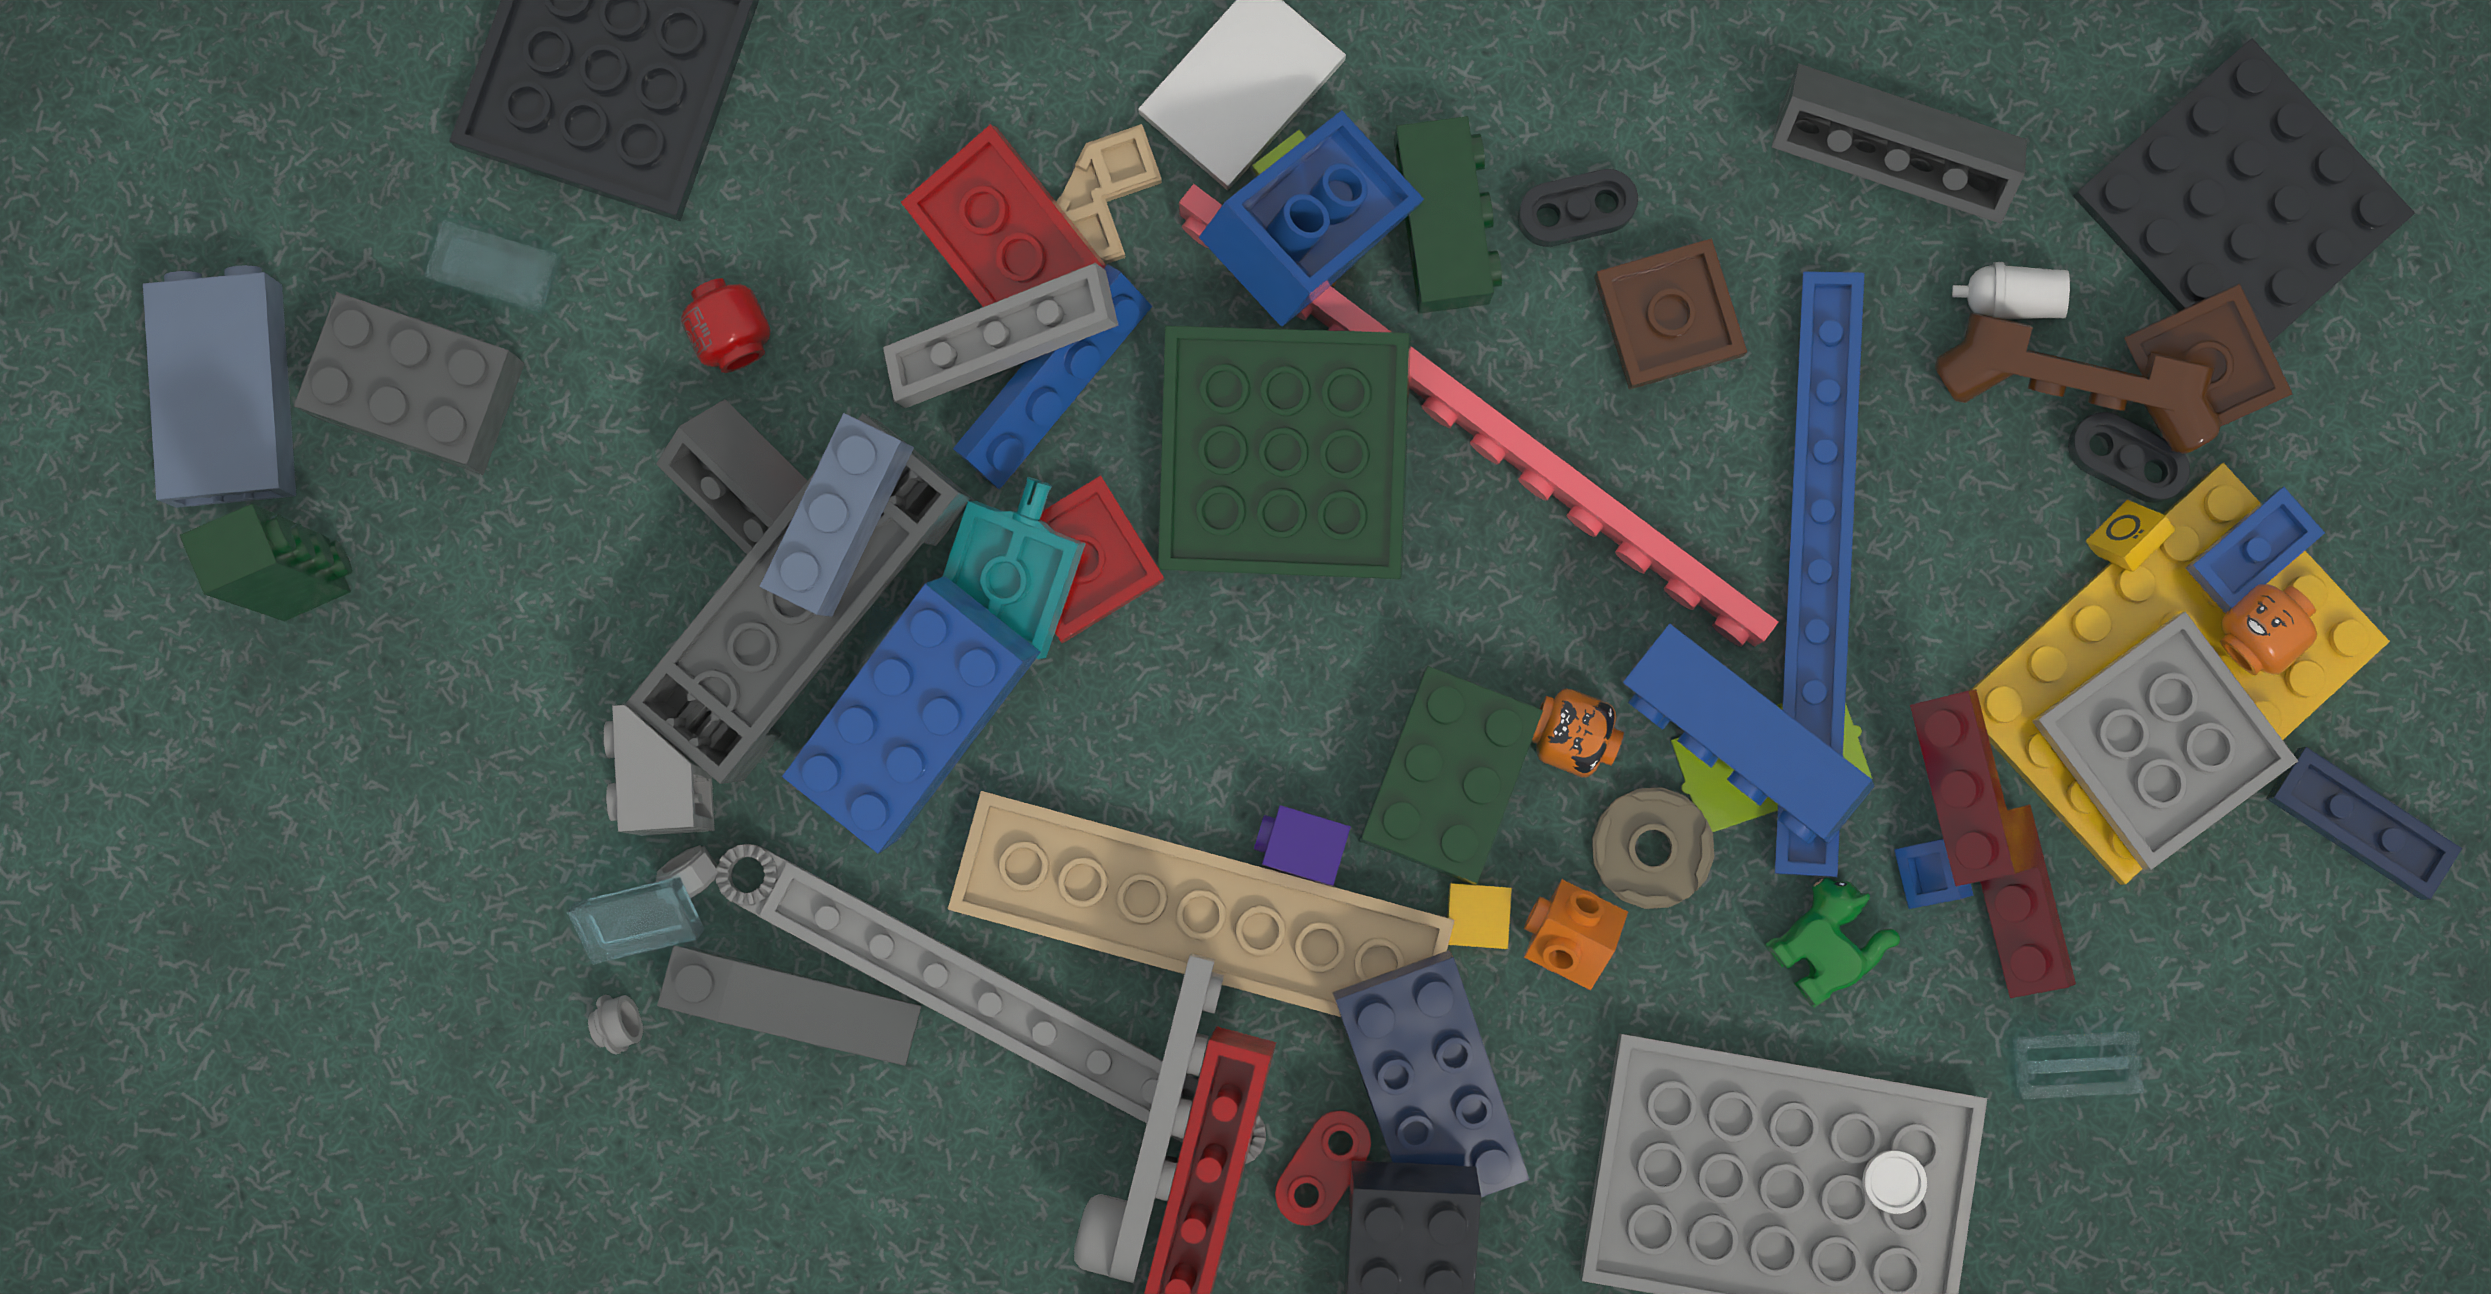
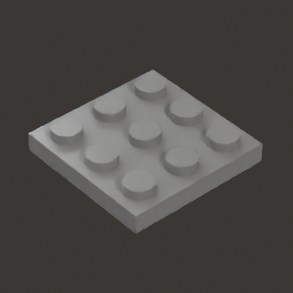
[2032,612,2298,871]

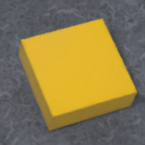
[1447,883,1512,949]

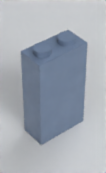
[143,265,296,508]

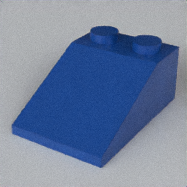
[1199,110,1424,327]

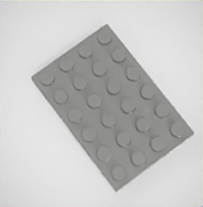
[1579,1033,1988,1294]

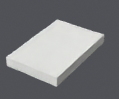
[1138,0,1346,191]

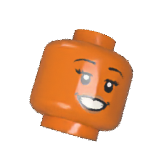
[2220,584,2317,676]

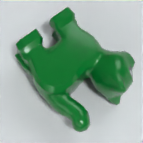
[1764,877,1900,1008]

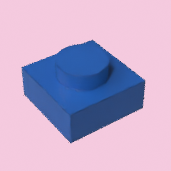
[1894,839,1974,909]

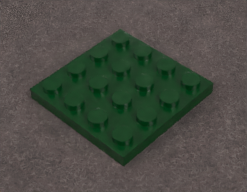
[1158,326,1411,579]

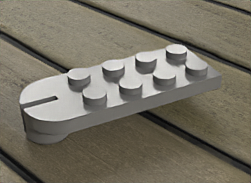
[1074,953,1224,1283]

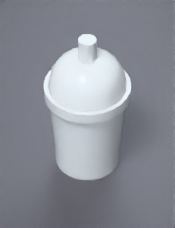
[1952,262,2070,319]

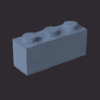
[759,413,914,617]

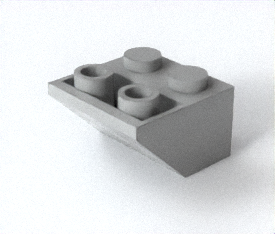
[604,705,715,836]

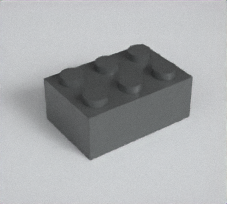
[294,292,525,475]

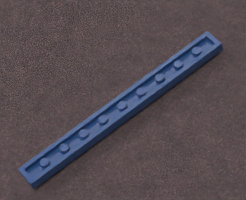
[1775,272,1864,877]

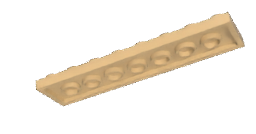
[948,791,1455,1017]

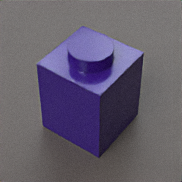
[1254,805,1351,886]

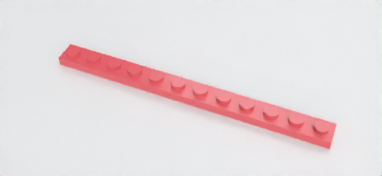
[1179,184,1778,647]

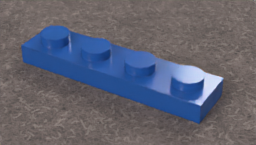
[953,264,1152,489]

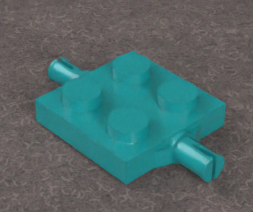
[942,477,1086,659]

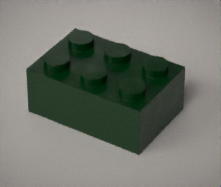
[1359,666,1543,885]

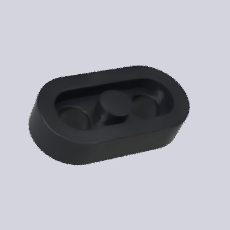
[1518,169,1638,247]
[2068,412,2190,503]

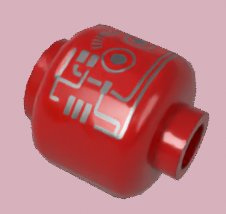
[681,278,771,373]

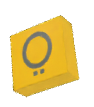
[2086,500,2175,572]

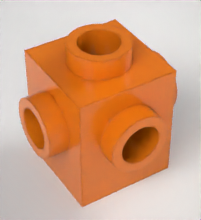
[1524,879,1628,990]

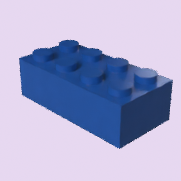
[782,576,1041,854]
[1623,624,1875,845]

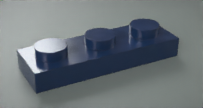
[2266,747,2462,900]

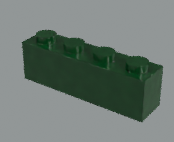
[179,504,352,621]

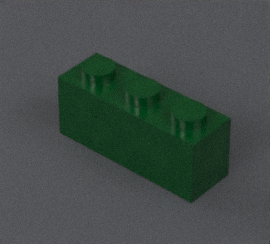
[1394,116,1502,314]

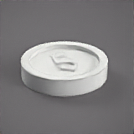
[1862,1150,1927,1214]

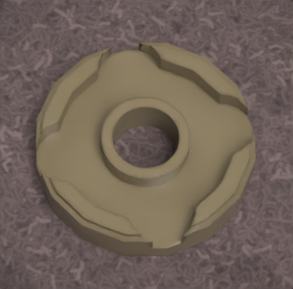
[1592,788,1714,909]

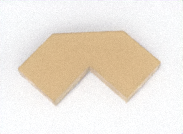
[1057,124,1162,264]

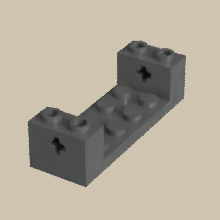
[626,413,974,784]

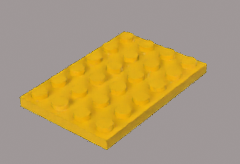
[1970,463,2390,885]

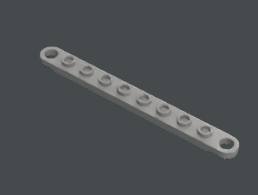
[716,844,1266,1164]

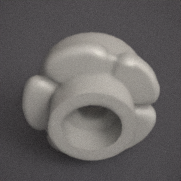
[588,995,643,1054]

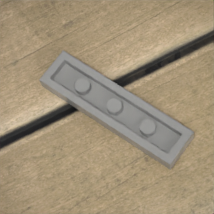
[883,263,1118,408]

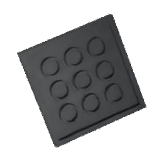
[449,0,759,221]
[2073,38,2415,343]

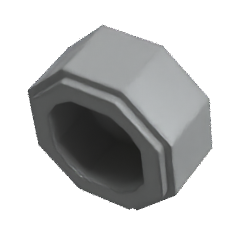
[656,845,718,902]

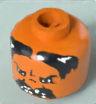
[1531,688,1624,777]

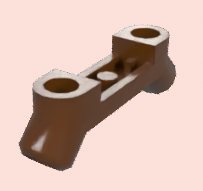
[1935,313,2222,454]

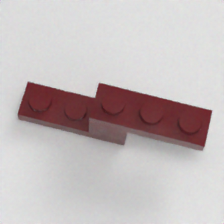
[1910,689,2076,998]

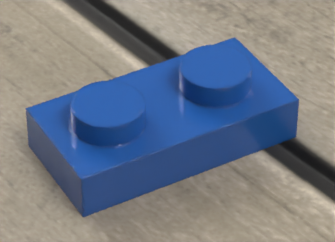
[2186,487,2325,614]

